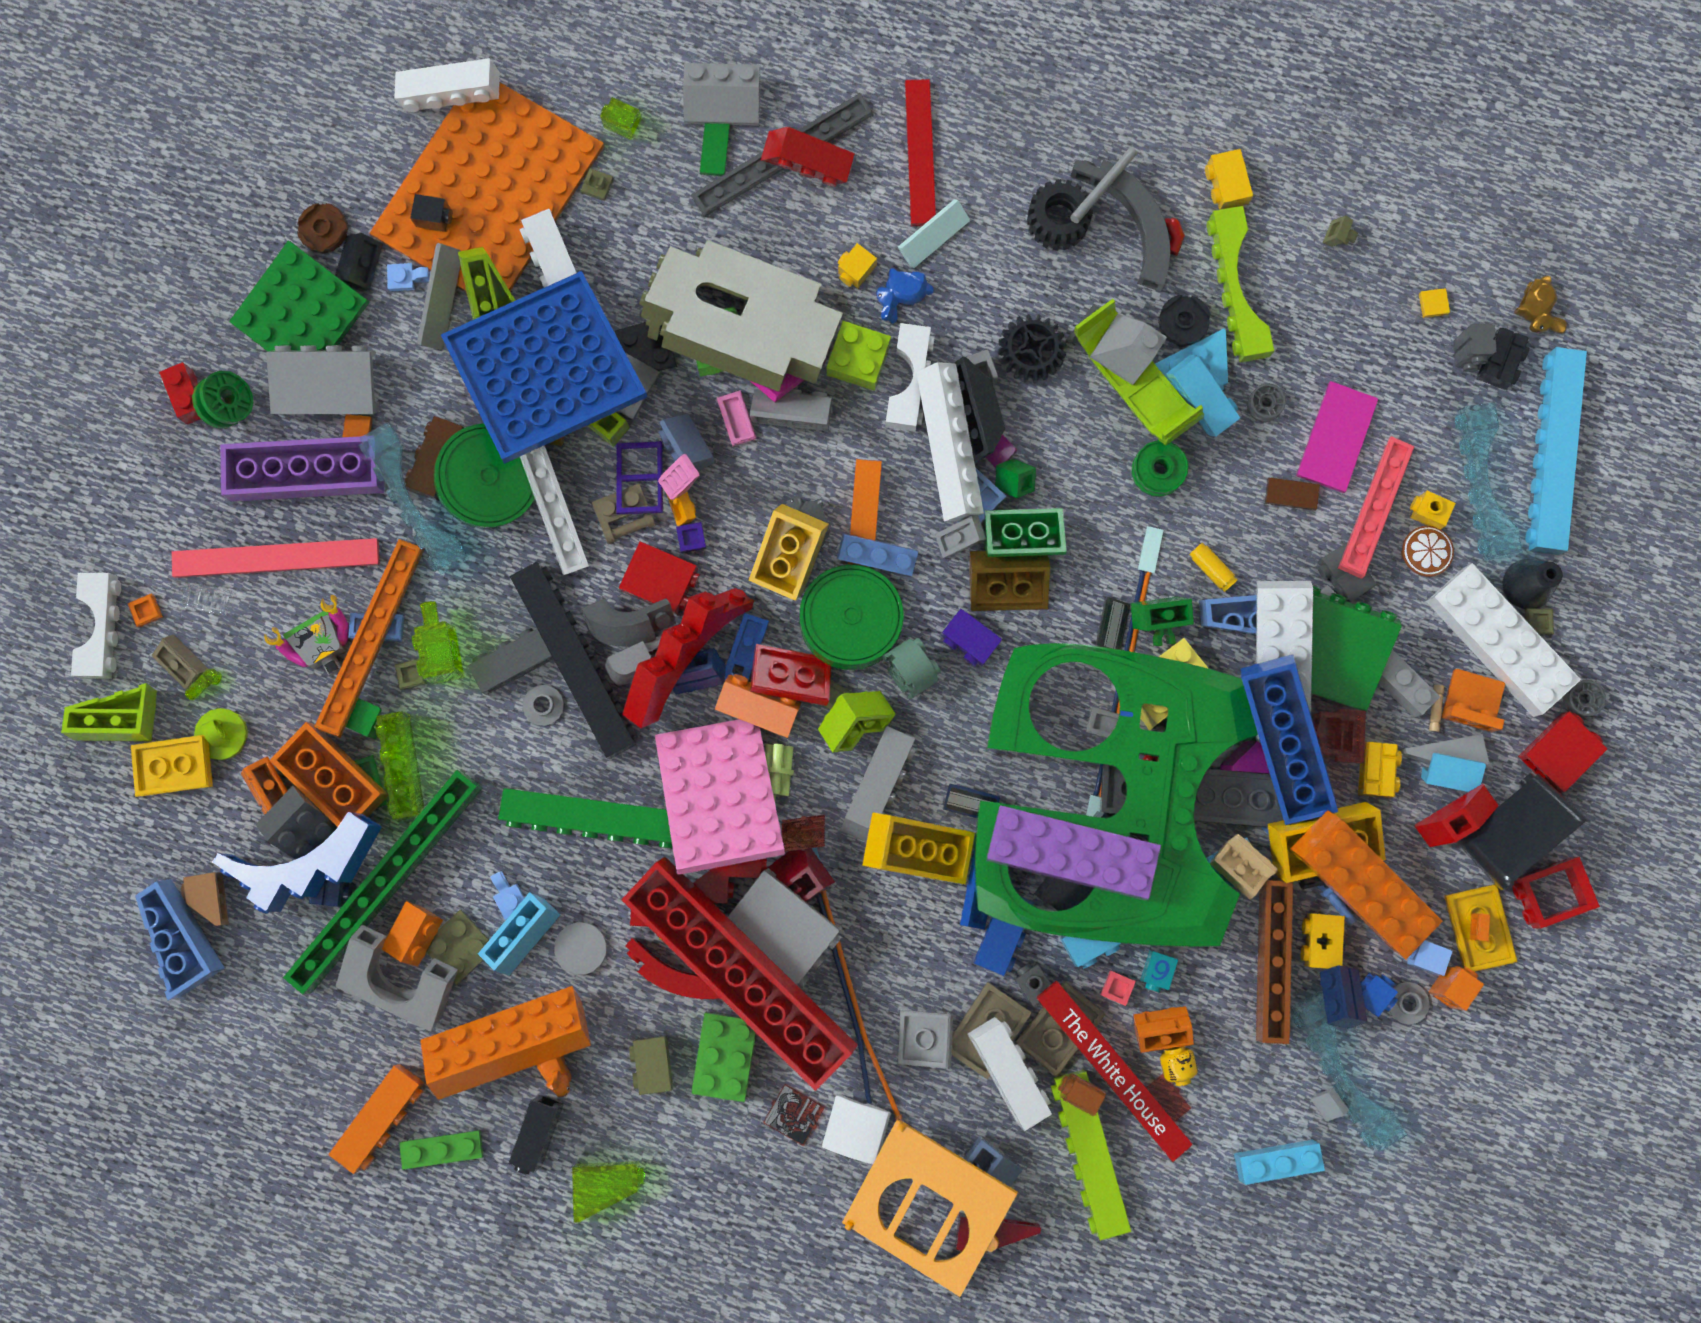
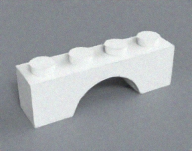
[885,323,935,432]
[71,573,121,679]

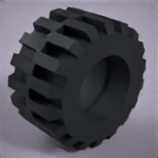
[1027,179,1093,251]

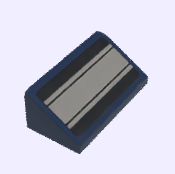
[943,783,1000,818]

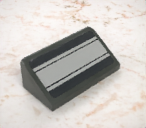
[1095,597,1130,650]

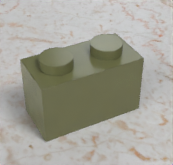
[629,1035,673,1095]

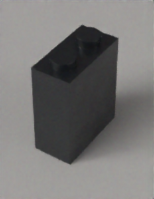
[508,1095,564,1175]

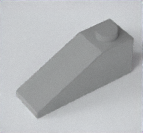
[1399,734,1490,765]

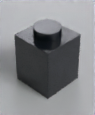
[410,194,452,232]

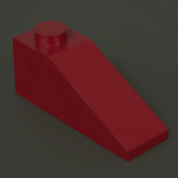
[955,1213,1041,1253]

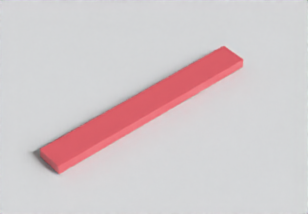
[172,538,380,578]

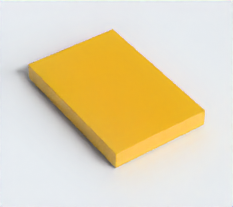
[131,735,213,797]
[1444,884,1518,972]

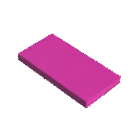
[1296,381,1379,493]

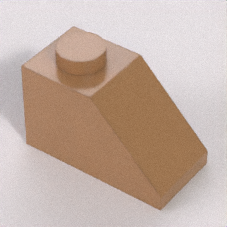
[181,872,229,926]

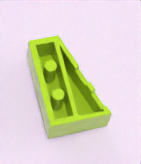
[458,247,515,320]
[61,683,157,741]

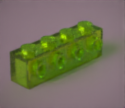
[376,711,425,821]

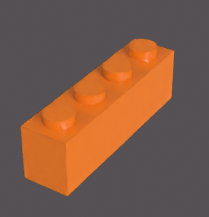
[328,1064,425,1174]

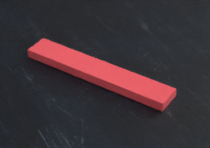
[1338,436,1415,579]

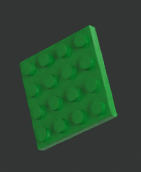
[229,240,370,351]

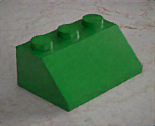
[984,508,1067,557]

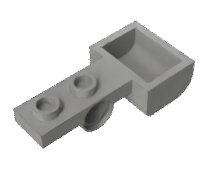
[605,622,681,685]

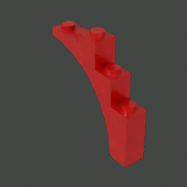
[622,588,754,728]
[630,858,767,927]

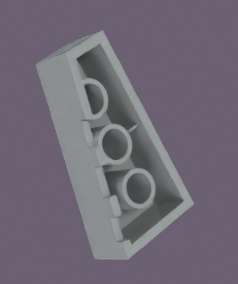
[840,726,916,843]

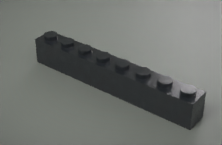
[510,562,638,760]

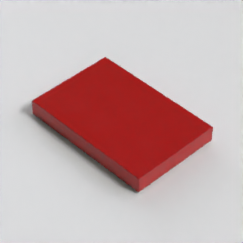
[750,644,831,706]

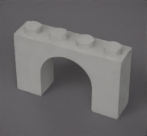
[335,925,458,1032]

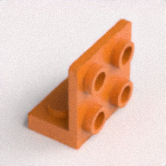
[1441,669,1505,733]

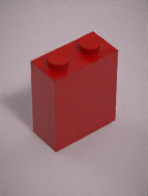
[619,541,700,616]
[1518,711,1607,793]

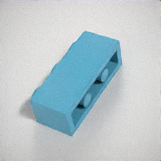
[1166,355,1240,437]
[478,892,561,976]
[1234,1140,1325,1185]

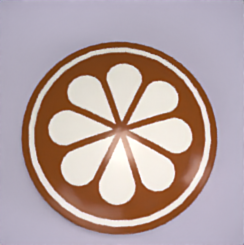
[1401,526,1454,577]

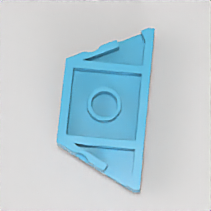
[1155,329,1228,392]

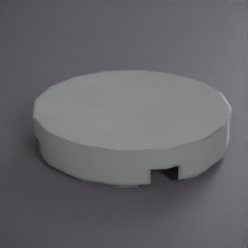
[554,922,607,975]

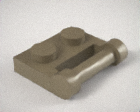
[592,484,656,545]

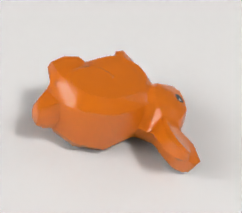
[536,1055,572,1097]

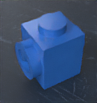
[1361,972,1398,1017]

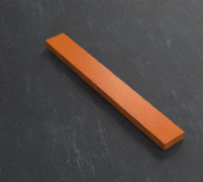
[314,539,424,738]

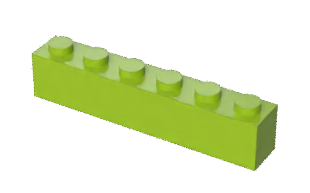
[1050,1070,1131,1241]

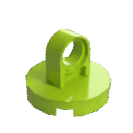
[194,708,248,760]

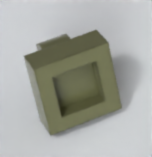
[581,168,614,201]
[1323,215,1358,247]

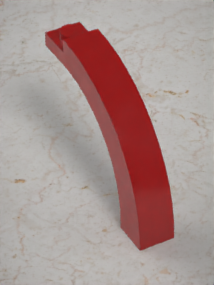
[625,937,720,999]

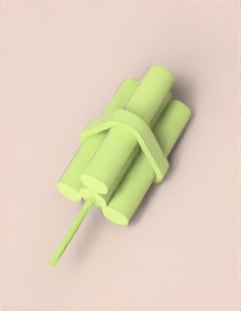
[765,744,794,801]

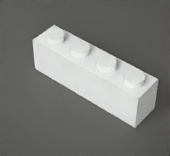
[394,58,500,112]
[519,209,576,288]
[968,1017,1052,1131]

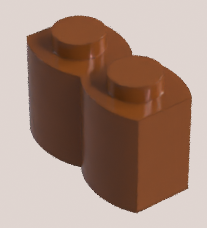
[1058,1073,1106,1116]

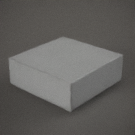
[1311,1088,1349,1122]

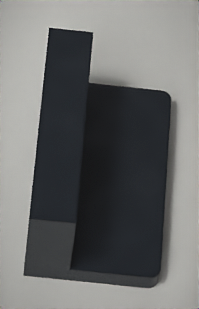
[335,233,383,291]

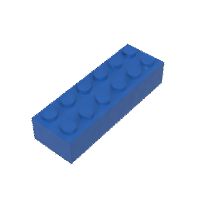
[1241,654,1338,825]

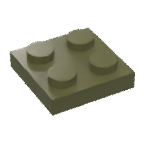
[426,909,489,985]

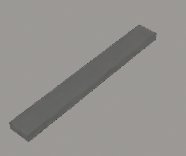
[691,93,874,217]

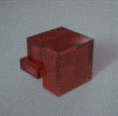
[1312,709,1366,764]

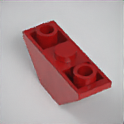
[1414,784,1499,847]

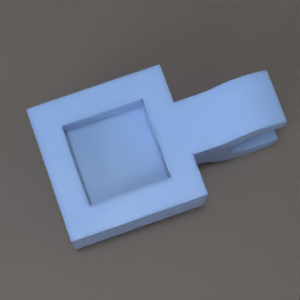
[387,263,431,291]
[490,871,525,920]

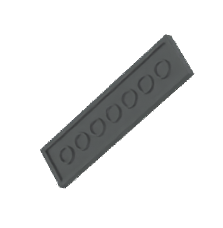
[1100,764,1284,827]

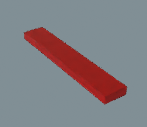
[905,79,936,226]

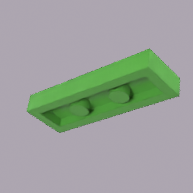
[399,1130,484,1170]

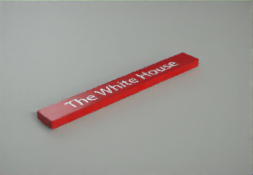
[1036,981,1193,1162]

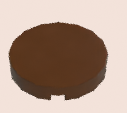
[297,203,348,254]

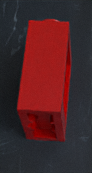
[1512,857,1600,929]

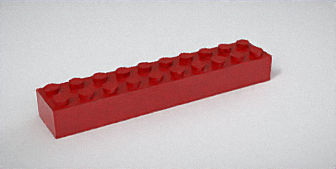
[621,856,858,1091]

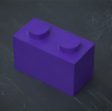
[941,608,1002,667]

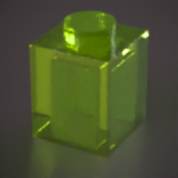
[600,97,642,140]

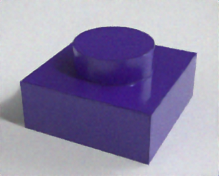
[676,522,707,553]

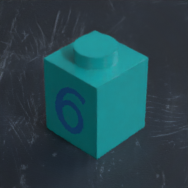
[1140,950,1178,993]

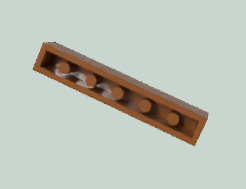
[1256,880,1293,1044]

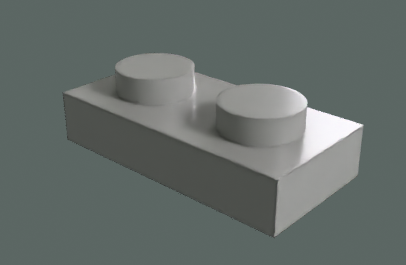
[935,515,986,558]

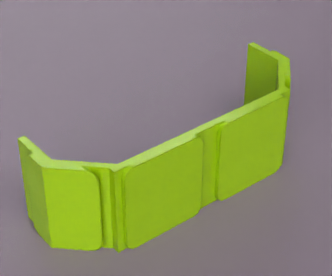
[1074,299,1204,445]

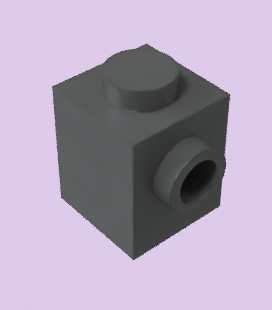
[1014,963,1051,1007]

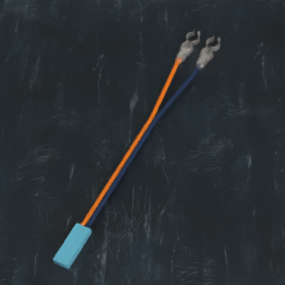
[811,847,906,1148]

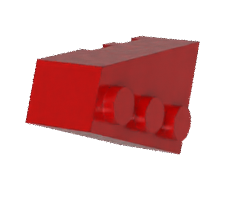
[761,127,855,187]

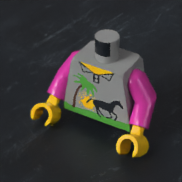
[264,595,349,676]

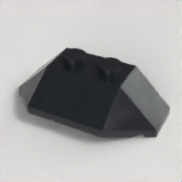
[954,357,1005,463]

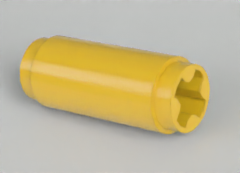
[1189,542,1238,592]

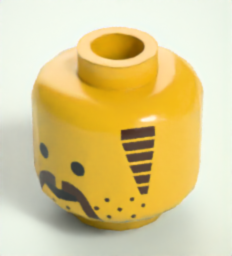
[1160,1046,1198,1086]

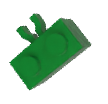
[1131,596,1194,646]

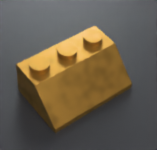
[969,551,1050,611]

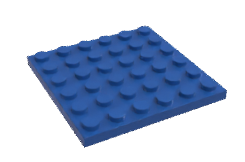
[441,271,647,464]

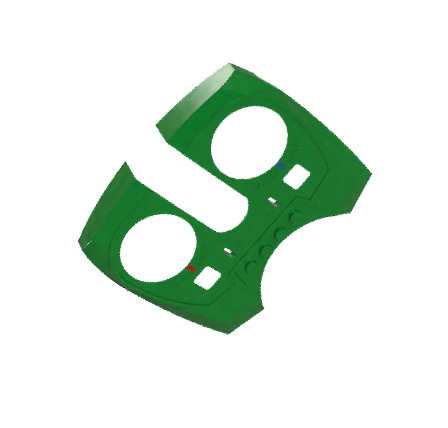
[974,643,1258,947]

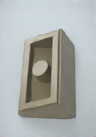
[152,634,209,691]

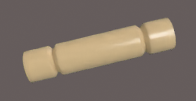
[1429,685,1444,733]

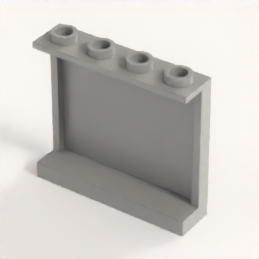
[728,868,842,989]

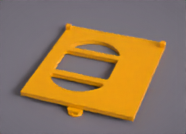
[842,1120,1018,1297]

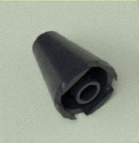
[1502,559,1563,609]

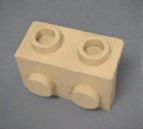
[1209,834,1278,900]

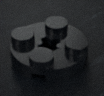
[1158,295,1210,347]

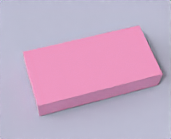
[717,390,757,447]

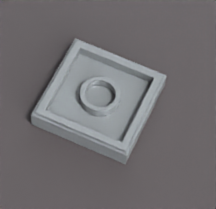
[898,1010,953,1069]

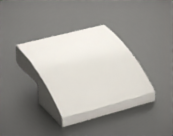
[822,1095,891,1164]

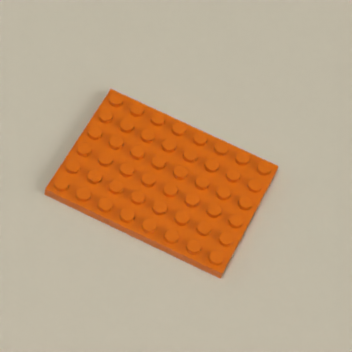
[369,82,605,292]

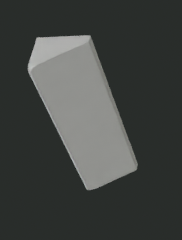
[417,243,461,350]

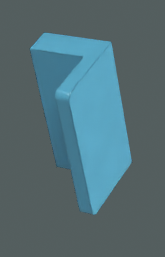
[1421,753,1486,792]

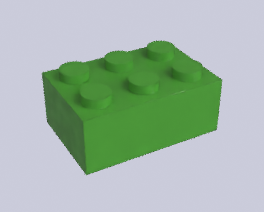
[691,1011,757,1102]

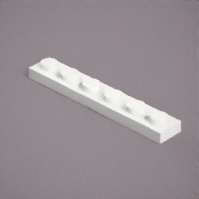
[520,445,589,575]

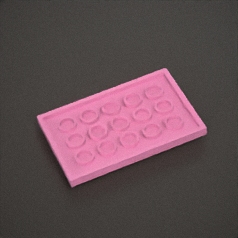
[655,719,785,875]

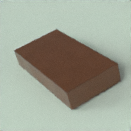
[1265,477,1320,511]

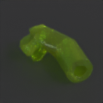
[185,669,222,701]

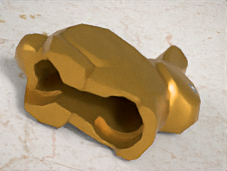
[1514,275,1567,333]

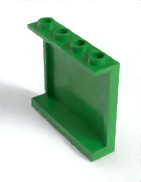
[1311,586,1402,712]

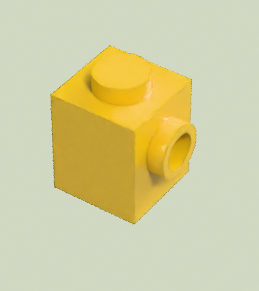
[838,243,877,288]
[1410,490,1456,529]

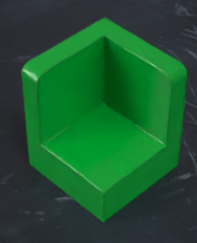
[995,459,1036,498]
[346,698,382,740]

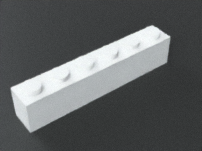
[917,362,984,521]

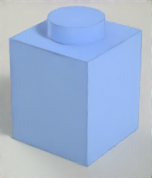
[1407,941,1452,976]

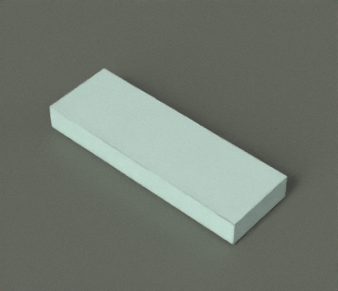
[898,199,971,268]

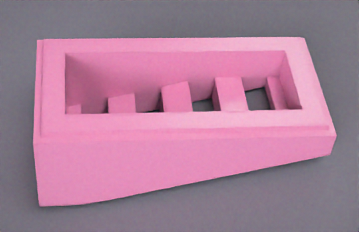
[658,454,700,500]

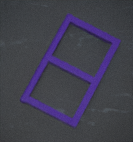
[616,441,663,515]

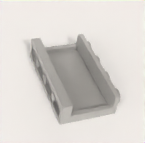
[266,345,379,414]

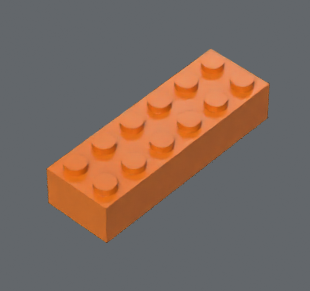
[1291,810,1443,960]
[420,986,591,1100]

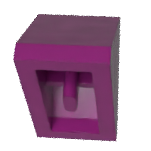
[1220,741,1270,774]

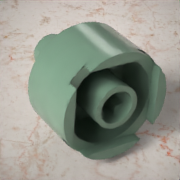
[883,638,941,699]

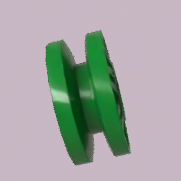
[192,370,254,429]
[1131,440,1188,497]

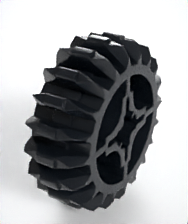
[998,314,1067,383]

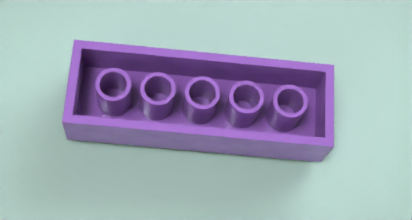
[220,436,384,501]
[986,805,1161,900]

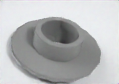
[522,685,564,726]
[1389,982,1430,1025]

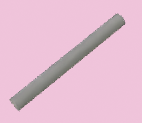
[1070,147,1137,223]

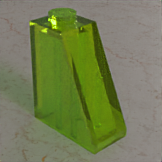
[572,1161,645,1223]

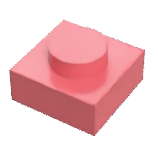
[1100,971,1136,1006]

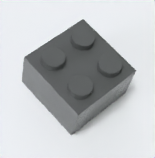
[256,786,338,860]

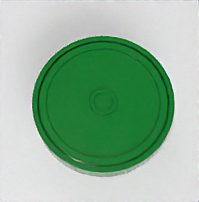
[433,423,535,528]
[799,565,904,670]

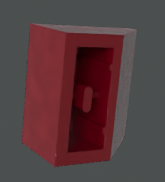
[767,839,835,903]

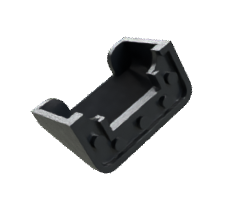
[1456,773,1587,891]

